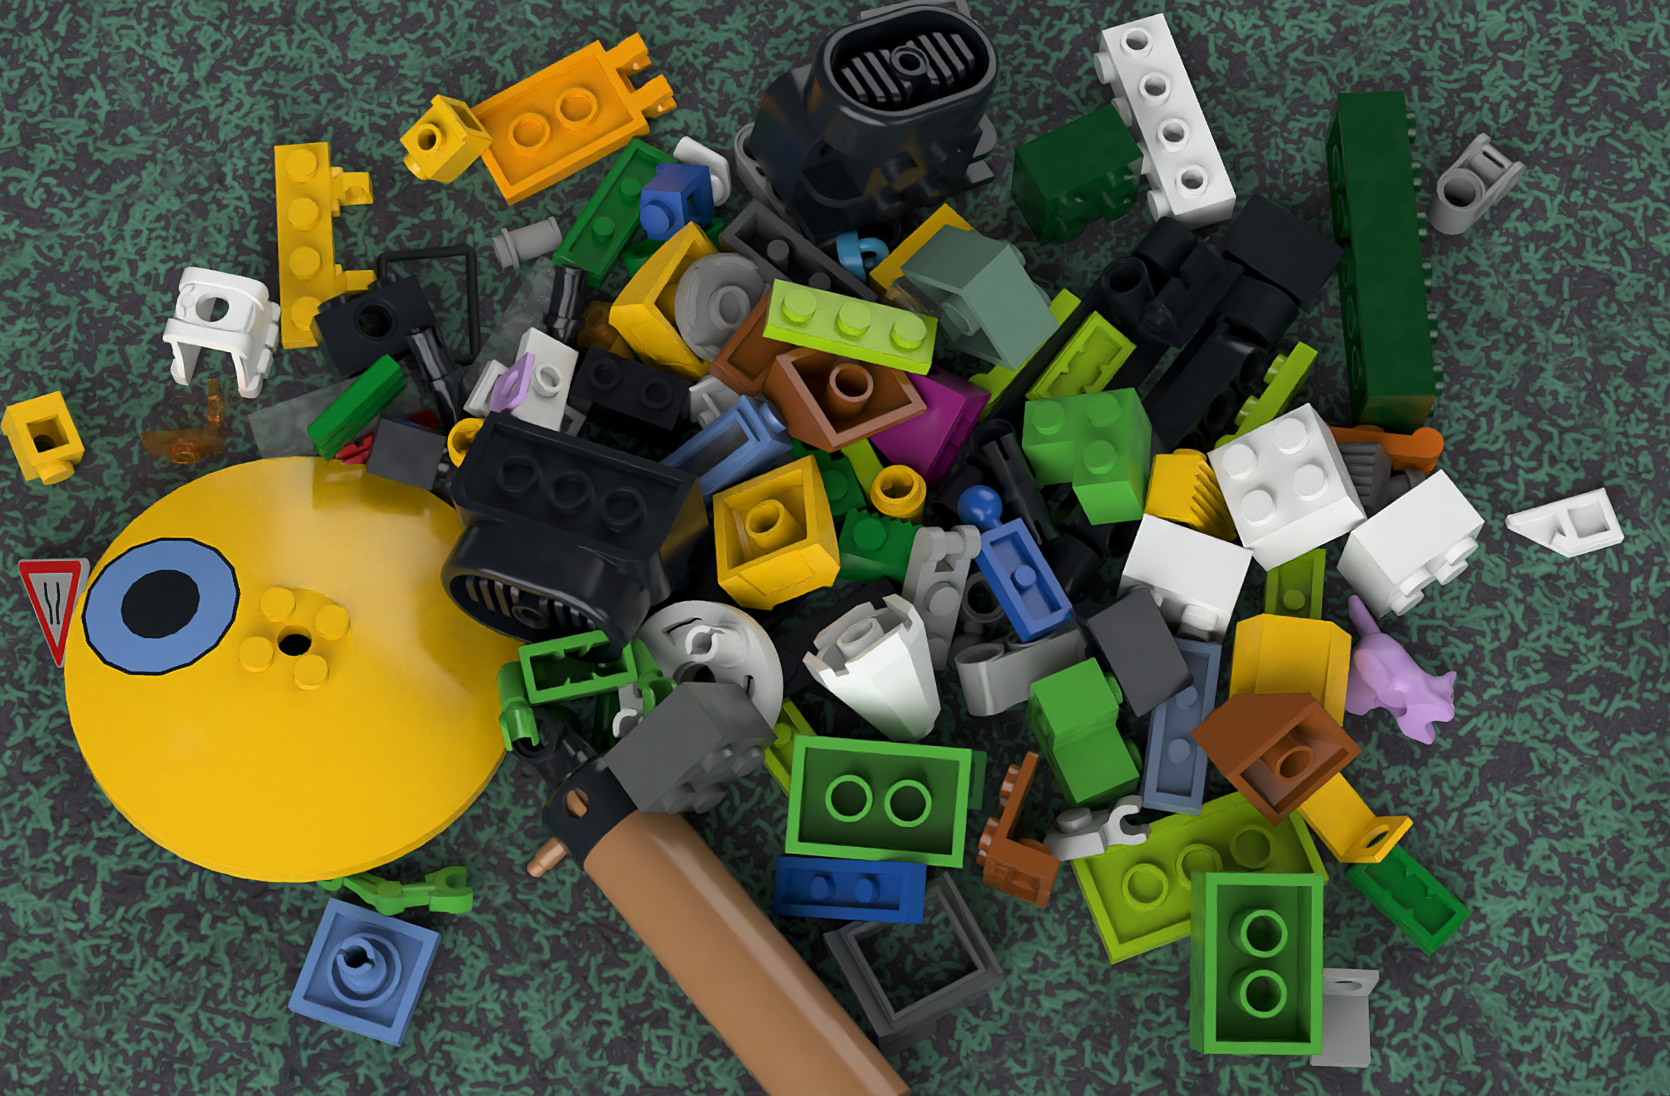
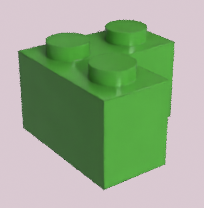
[1022,388,1152,525]
[1026,657,1143,810]

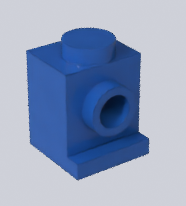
[639,162,715,241]

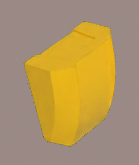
[608,221,720,382]
[712,454,841,611]
[1226,613,1352,727]

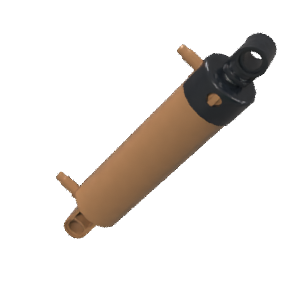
[511,705,912,1096]

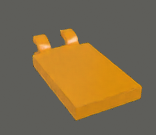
[470,32,677,206]

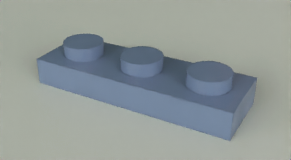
[1141,638,1222,816]

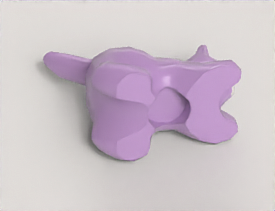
[1345,595,1457,745]

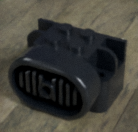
[747,4,1000,245]
[440,410,714,664]

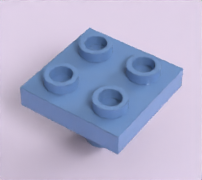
[288,897,442,1048]

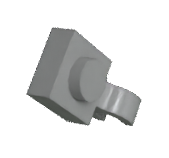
[1043,795,1151,861]

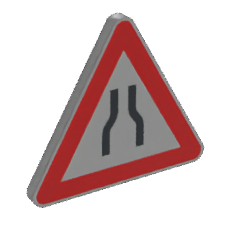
[18,558,90,668]

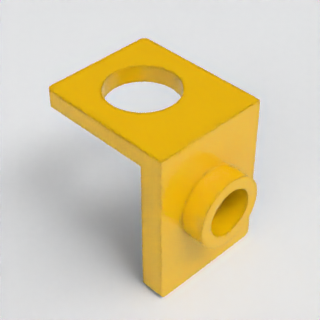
[1296,772,1413,863]

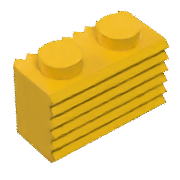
[1142,449,1237,544]

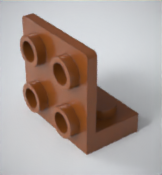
[976,751,1061,909]

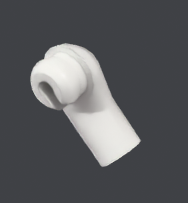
[673,136,732,206]

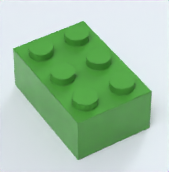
[785,734,972,868]
[1189,871,1324,1055]

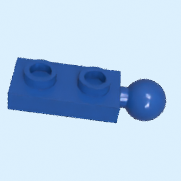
[957,485,1073,643]

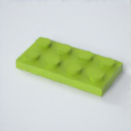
[1069,791,1329,964]

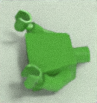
[496,630,677,751]

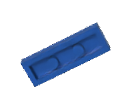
[772,856,927,924]

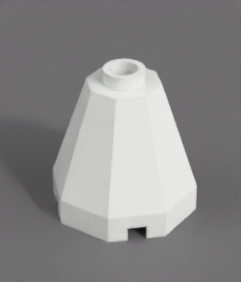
[803,594,941,743]

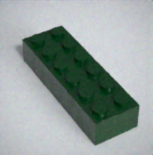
[1324,91,1444,436]

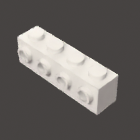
[1094,13,1236,230]

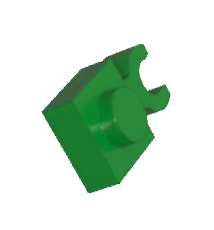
[790,437,867,524]

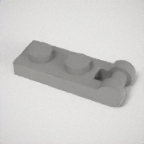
[901,525,981,671]

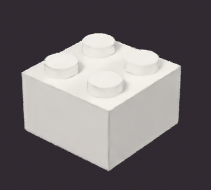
[1207,403,1368,572]
[1337,469,1485,619]
[1117,513,1254,645]

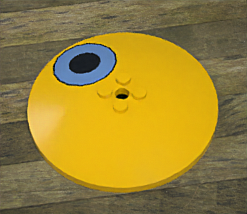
[64,456,526,883]

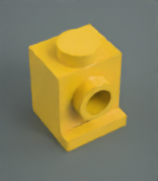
[400,94,494,184]
[0,391,85,485]

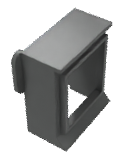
[823,870,1004,1057]

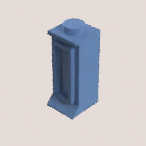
[660,394,794,513]

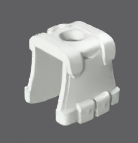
[163,267,281,398]

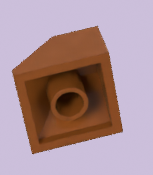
[761,346,927,453]
[1190,692,1363,827]

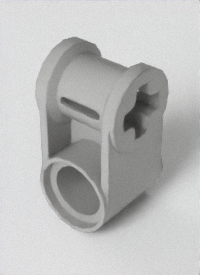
[1427,133,1527,235]

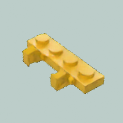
[274,142,377,349]

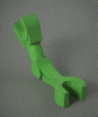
[316,866,473,916]

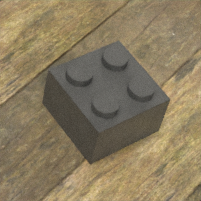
[602,682,778,815]

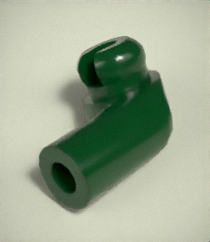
[591,694,623,754]

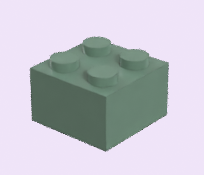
[900,224,1060,371]

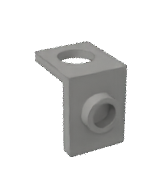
[1310,968,1379,1068]

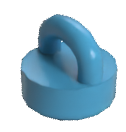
[836,229,889,284]

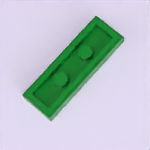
[552,136,680,290]

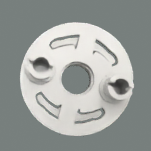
[612,600,783,739]

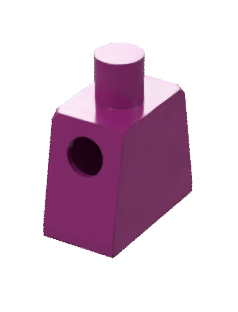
[868,364,992,486]

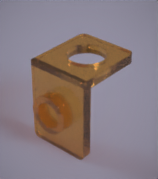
[141,379,226,464]

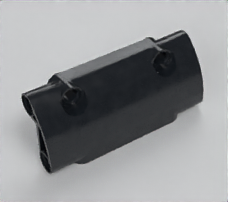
[931,216,1299,605]

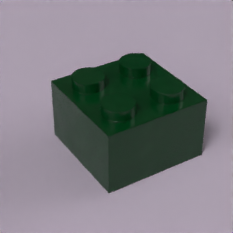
[1011,103,1144,246]

